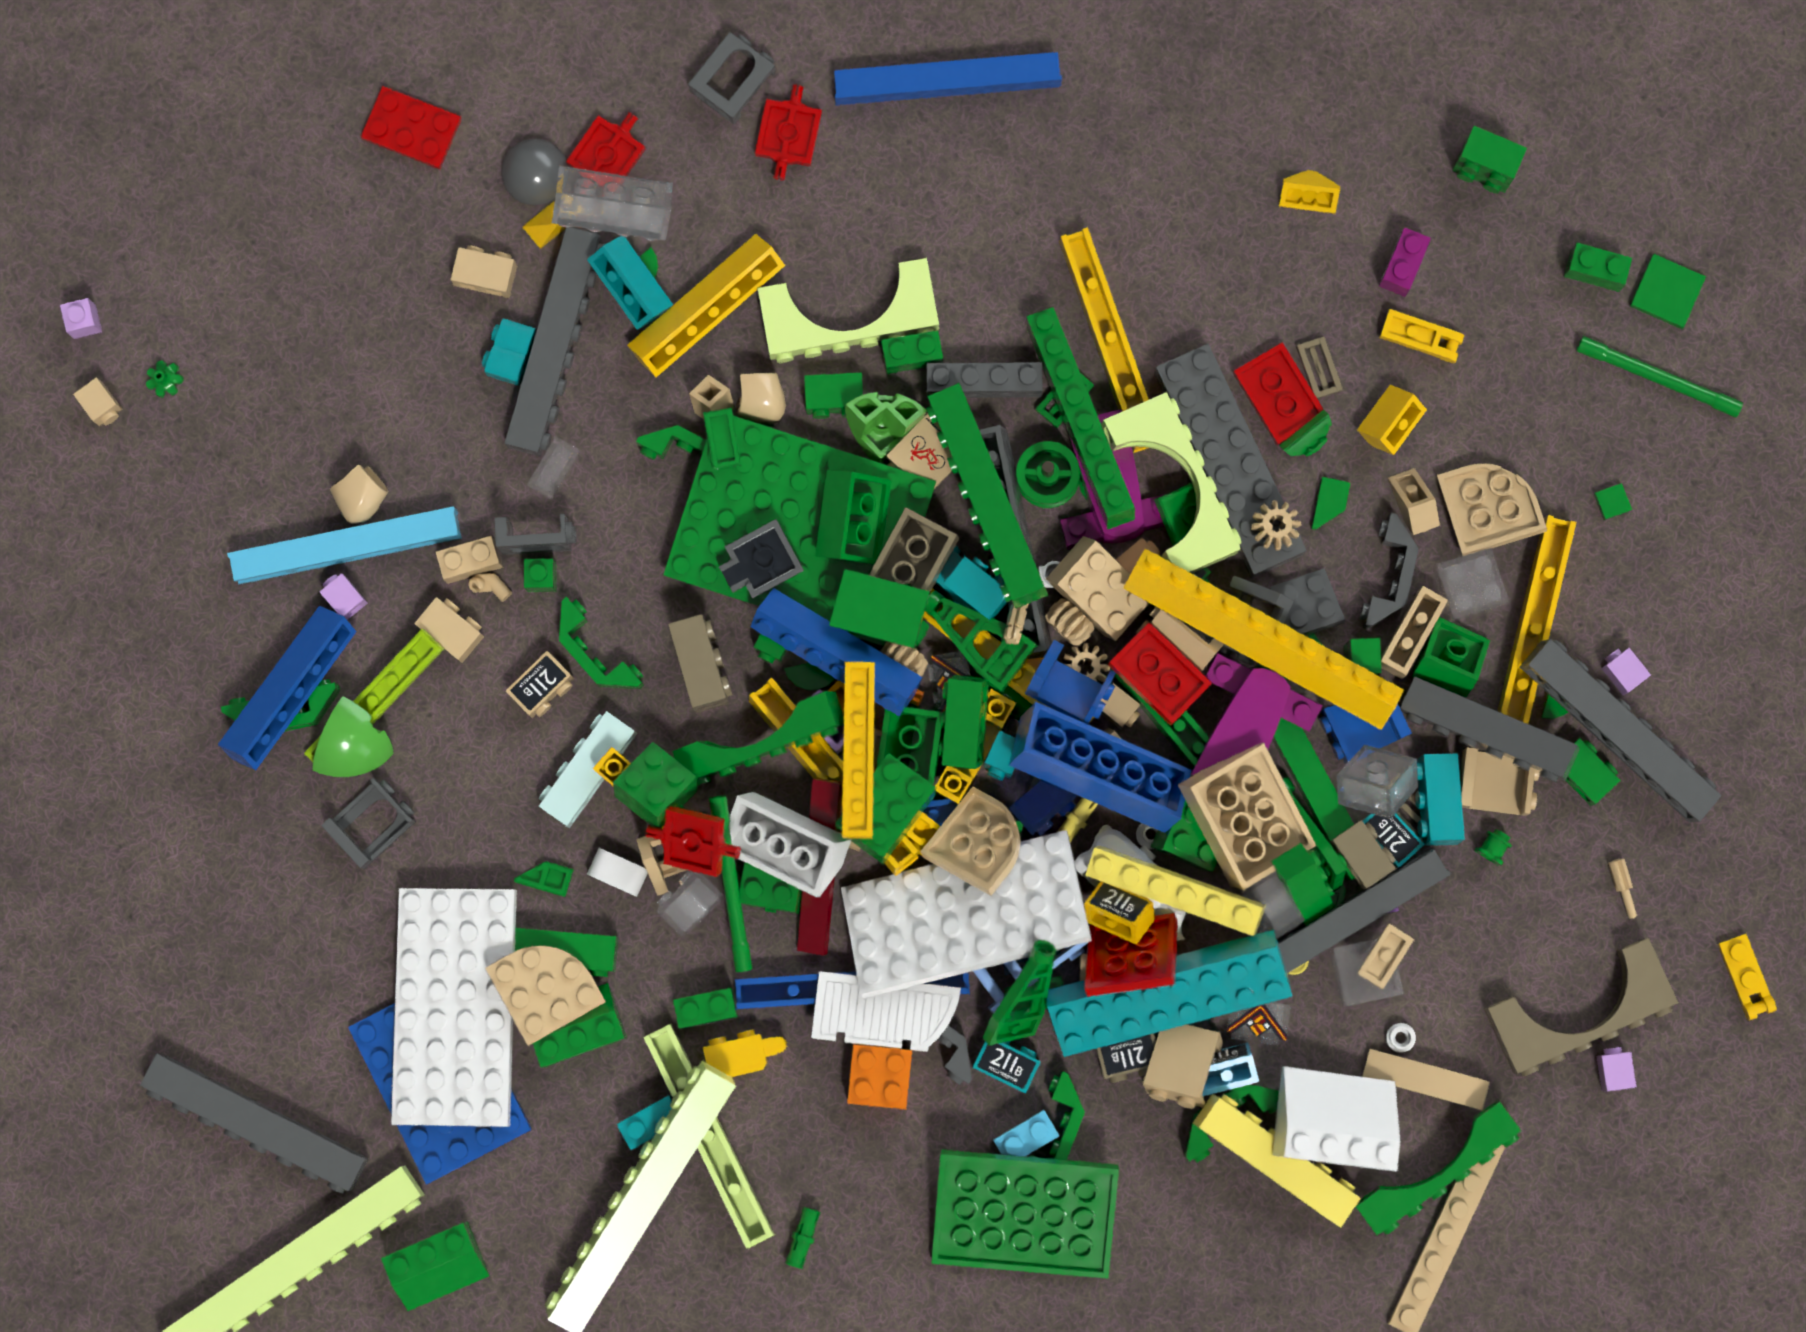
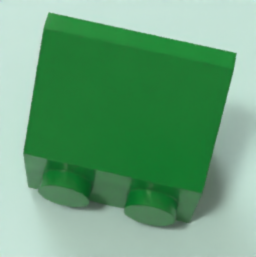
[1411,617,1490,698]

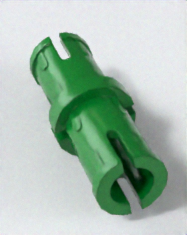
[785,1206,821,1269]

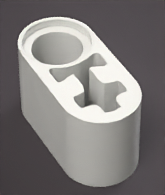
[587,848,648,897]

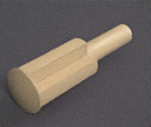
[1608,859,1637,919]

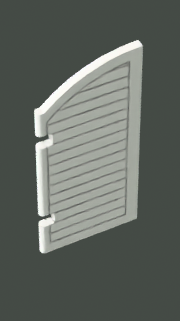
[811,971,961,1052]

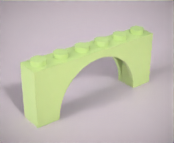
[758,258,939,363]
[1101,392,1241,574]

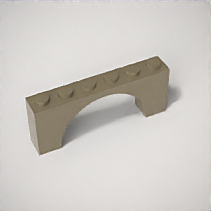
[1484,938,1678,1077]

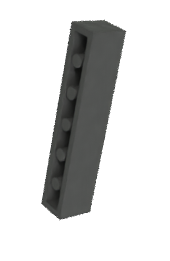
[1400,677,1580,783]

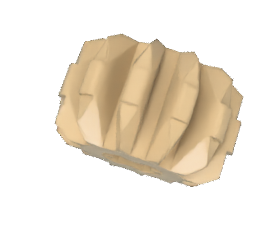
[1251,500,1301,551]
[1045,598,1094,646]
[881,642,928,676]
[1063,643,1110,682]

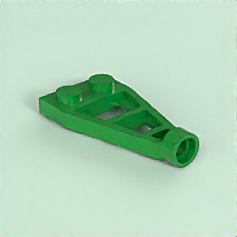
[925,590,1038,692]
[1282,777,1347,892]
[983,940,1056,1046]

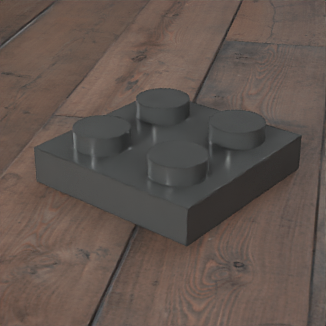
[1270,568,1345,636]

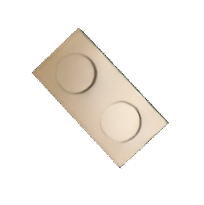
[1356,924,1414,990]

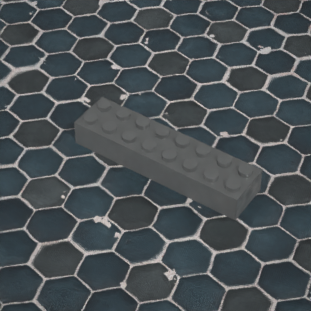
[1154,344,1307,579]

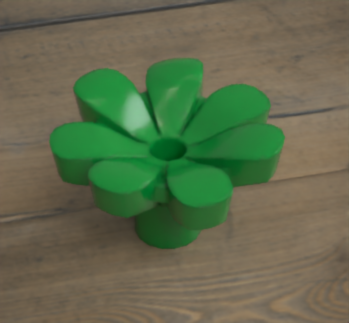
[146,361,184,397]

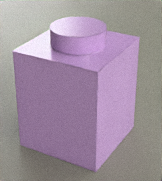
[60,298,102,339]
[320,573,368,620]
[1602,648,1651,695]
[1597,1047,1636,1091]

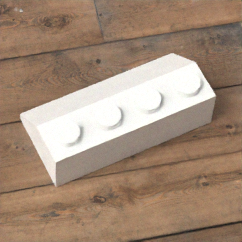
[729,792,852,897]

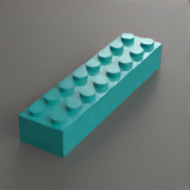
[1047,930,1293,1057]

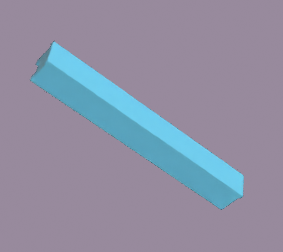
[227,506,462,584]

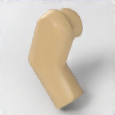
[468,573,512,602]

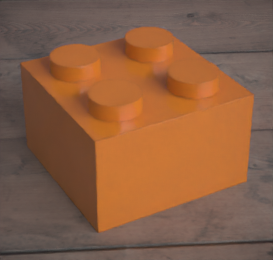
[847,1044,912,1110]

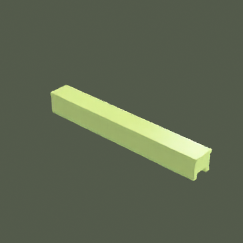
[644,1024,775,1248]

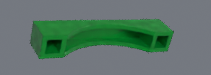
[672,691,844,787]
[1356,1099,1521,1235]

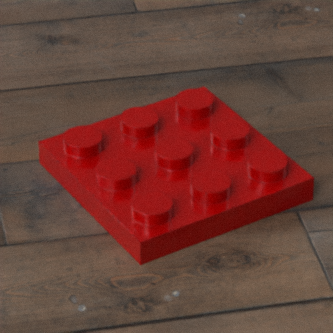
[1085,913,1178,997]

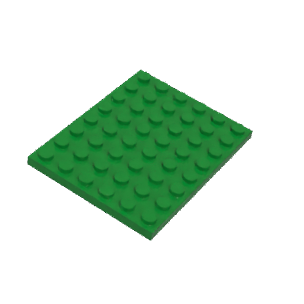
[663,416,936,646]

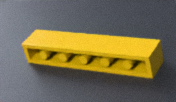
[627,234,785,377]

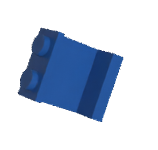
[1025,640,1116,724]
[1319,704,1412,764]

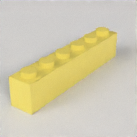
[1085,845,1266,936]
[1193,1094,1361,1227]

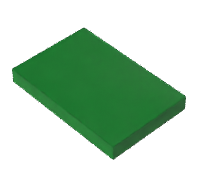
[829,569,930,649]

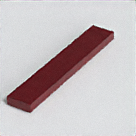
[797,778,843,956]

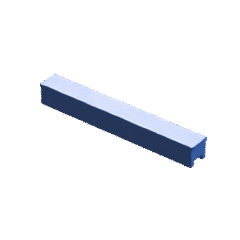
[834,52,1062,105]
[735,972,970,1009]

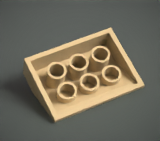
[1178,743,1316,890]

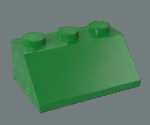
[815,470,891,565]
[876,707,943,801]
[532,983,627,1068]
[381,1221,490,1311]

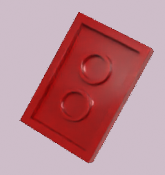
[361,86,462,170]
[1233,342,1324,446]
[1108,622,1212,726]

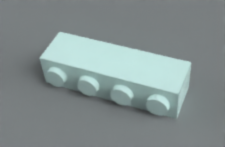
[539,711,637,828]

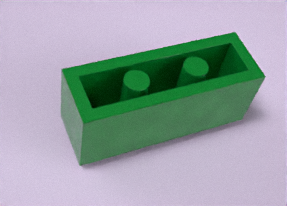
[939,675,989,769]
[1271,843,1335,926]

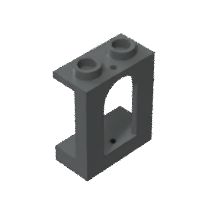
[688,32,776,125]
[495,514,576,555]
[1206,576,1293,665]
[321,778,416,869]

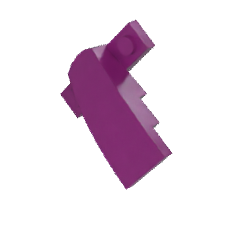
[1060,409,1165,550]
[1191,652,1323,775]

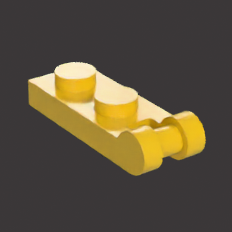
[1379,309,1465,363]
[1717,934,1777,1021]

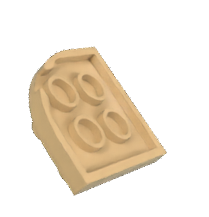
[1437,464,1547,557]
[920,787,1020,896]
[485,946,606,1046]

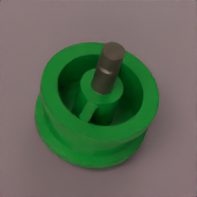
[1016,441,1080,509]

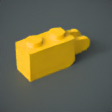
[703,1030,788,1077]

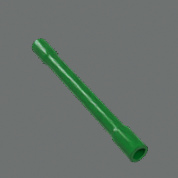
[1576,335,1743,418]
[709,795,753,972]

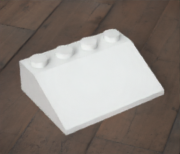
[1273,1067,1400,1171]

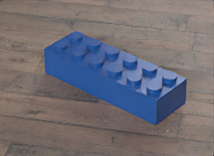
[1009,702,1191,833]

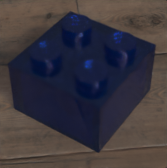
[1009,780,1077,836]

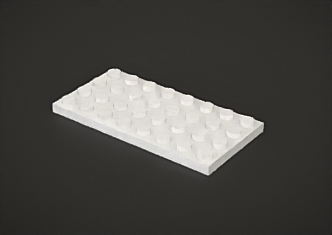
[841,830,1092,998]
[391,888,517,1127]

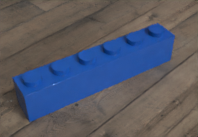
[750,588,923,716]
[218,606,357,771]

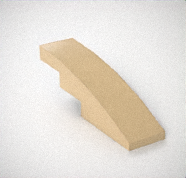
[1363,1049,1490,1110]

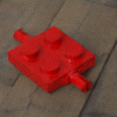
[755,84,822,181]
[566,112,646,198]
[646,806,741,877]

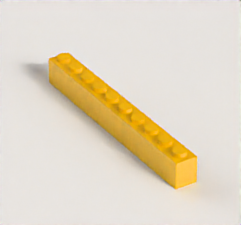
[1123,548,1404,730]

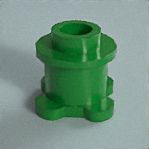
[1474,829,1512,866]

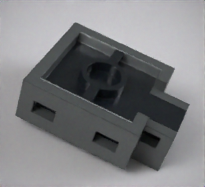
[719,519,804,599]

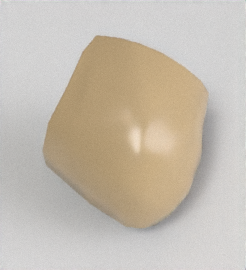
[736,373,786,425]
[330,465,389,524]

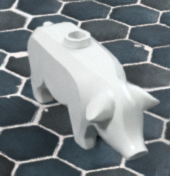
[1074,825,1186,941]

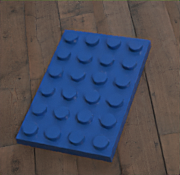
[348,1003,532,1185]

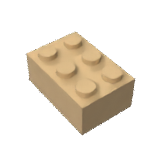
[1046,536,1149,641]

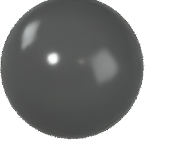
[501,139,569,205]

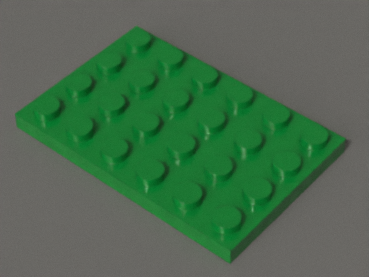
[932,1150,1119,1279]

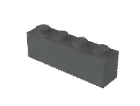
[927,362,1042,398]

